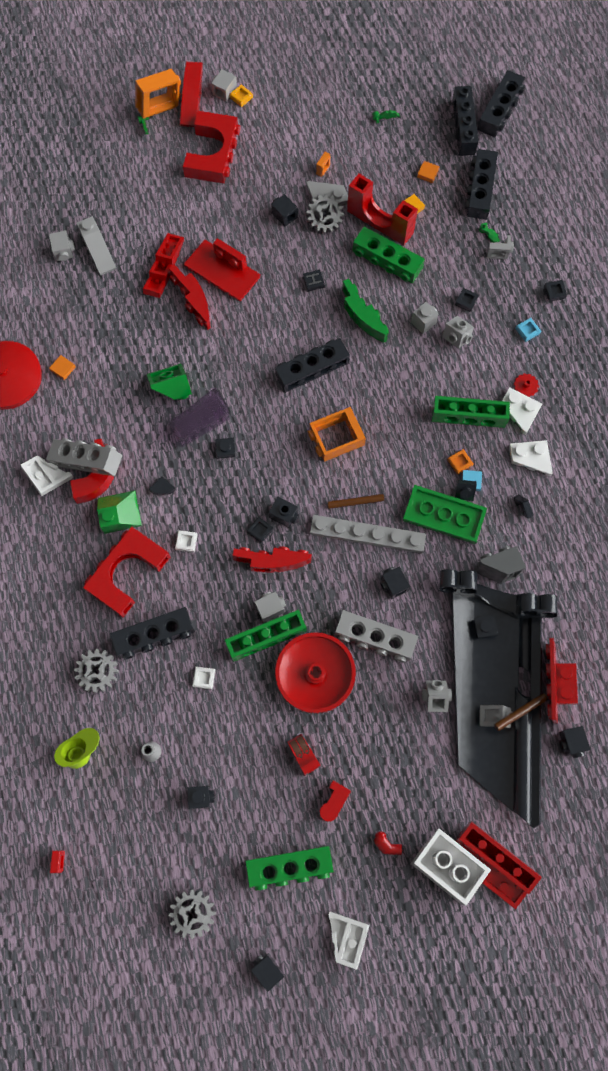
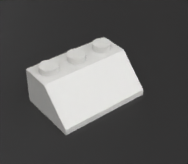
[411,828,491,906]

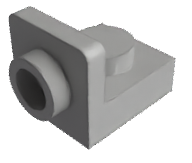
[487,235,514,259]
[480,705,512,728]

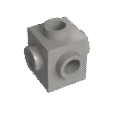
[442,316,474,349]
[422,680,452,712]

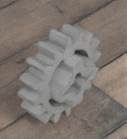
[306,194,344,234]
[74,649,119,693]
[169,889,216,939]

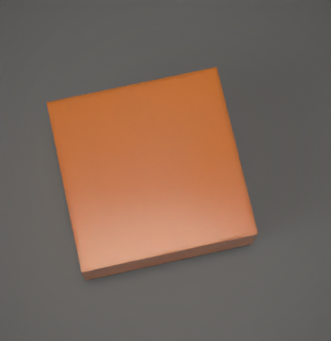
[316,152,330,177]
[417,161,440,183]
[49,355,76,380]
[447,449,474,475]

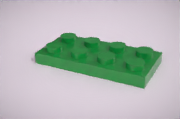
[403,485,487,544]

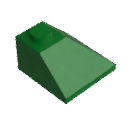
[147,363,192,400]
[97,490,142,534]

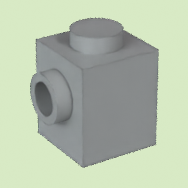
[211,70,237,102]
[49,230,75,261]
[411,302,439,334]
[254,592,286,623]

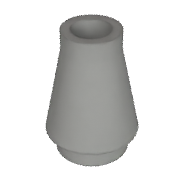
[141,741,161,762]

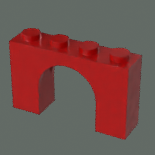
[183,111,240,184]
[347,173,418,246]
[83,527,171,618]

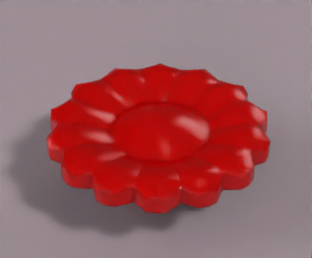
[514,373,539,397]

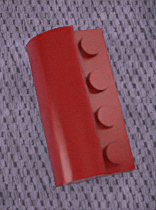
[455,821,542,909]

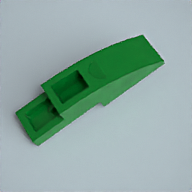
[342,278,389,343]

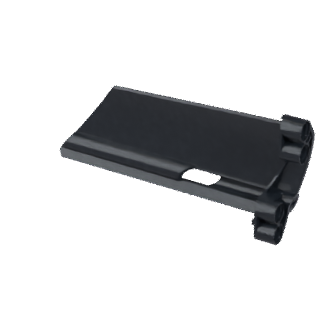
[439,569,558,829]

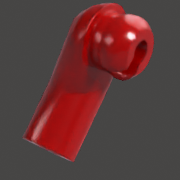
[374,831,402,855]

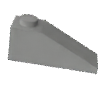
[77,216,117,276]

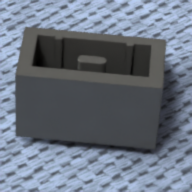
[474,546,526,584]

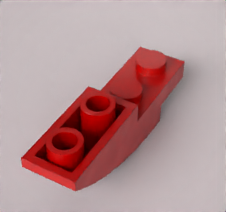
[169,264,211,330]
[232,546,312,573]

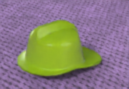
[54,728,100,769]

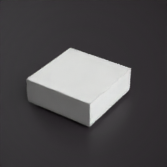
[175,530,198,552]
[192,666,216,690]

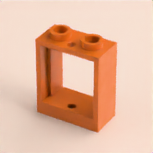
[135,68,181,119]
[308,407,366,462]

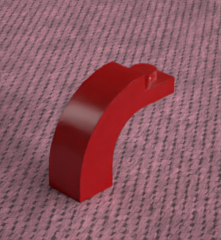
[70,439,114,504]

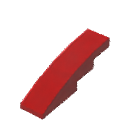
[180,61,203,127]
[143,233,184,298]

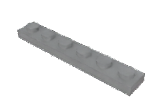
[310,515,426,554]

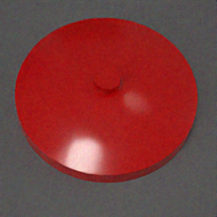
[0,341,42,410]
[275,633,356,714]

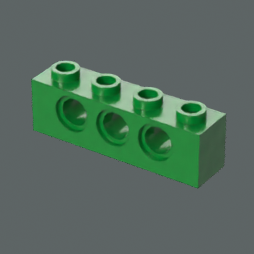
[352,227,425,284]
[431,396,510,428]
[225,610,307,662]
[246,846,334,891]

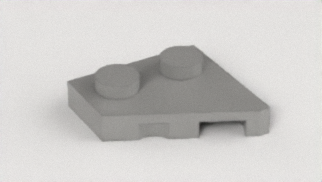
[306,181,348,210]

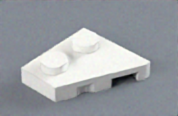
[502,387,542,435]
[509,440,553,476]
[21,456,73,496]
[329,912,369,970]

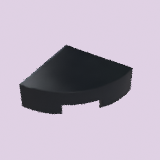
[149,476,176,495]
[513,494,534,519]

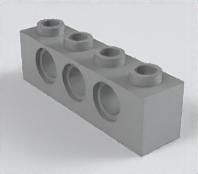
[46,438,122,476]
[335,610,418,663]

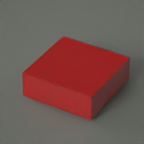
[50,850,65,873]

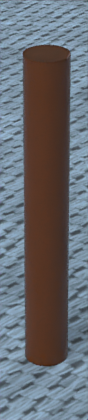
[327,494,384,509]
[494,693,548,731]

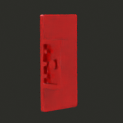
[184,238,260,301]
[546,638,578,724]

